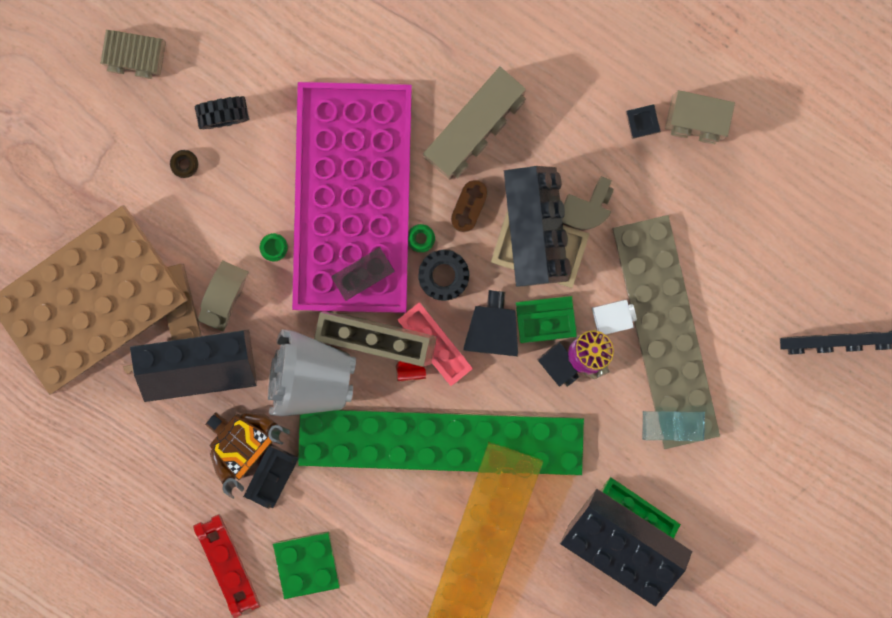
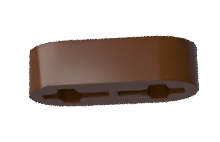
[451,180,487,232]

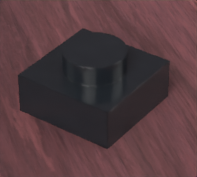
[626,104,661,139]

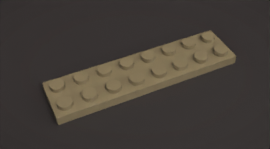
[612,215,720,449]

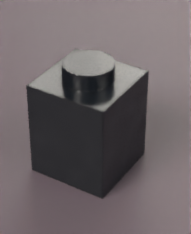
[537,342,580,387]

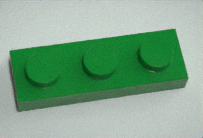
[601,477,681,539]

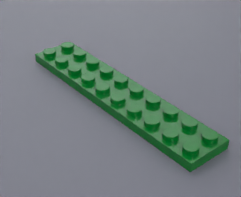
[298,410,584,475]

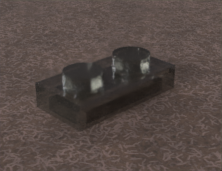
[331,247,395,301]

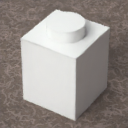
[592,300,637,336]

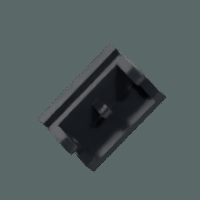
[243,444,299,509]

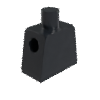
[463,290,518,357]

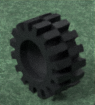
[194,96,249,130]
[418,249,470,301]

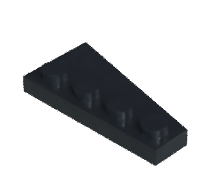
[780,331,892,355]

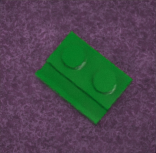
[515,296,577,343]

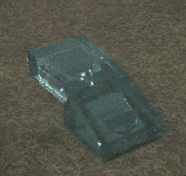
[642,411,705,441]

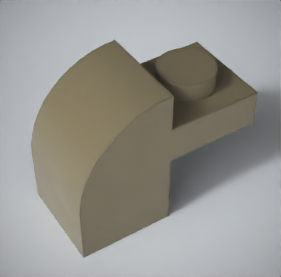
[562,176,614,230]
[198,260,248,332]

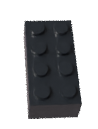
[504,166,571,287]
[560,488,693,607]

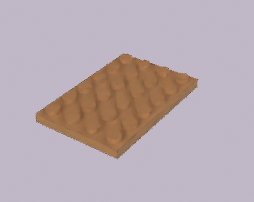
[0,205,188,395]

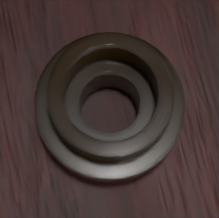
[170,150,199,178]

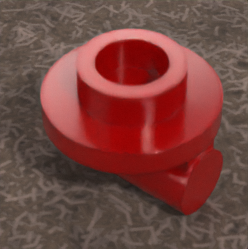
[396,361,426,381]

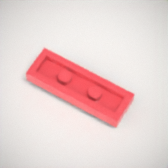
[398,302,473,386]

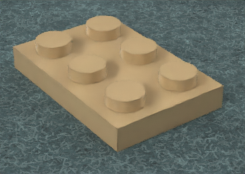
[491,209,589,288]

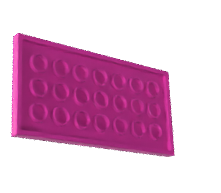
[292,82,412,313]

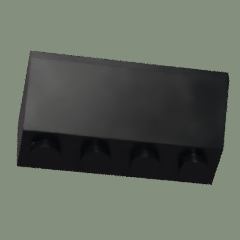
[130,329,257,402]

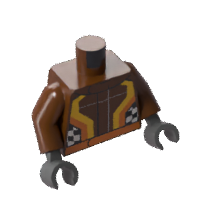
[205,412,290,499]

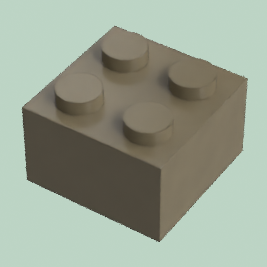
[665,90,735,144]

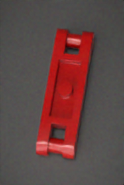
[193,514,261,618]

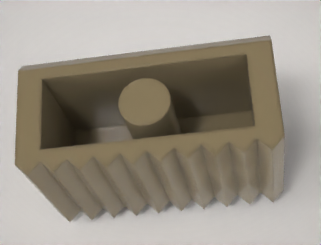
[100,29,166,79]

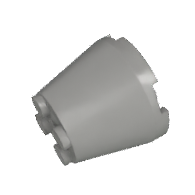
[268,329,356,417]

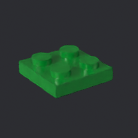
[273,531,340,599]

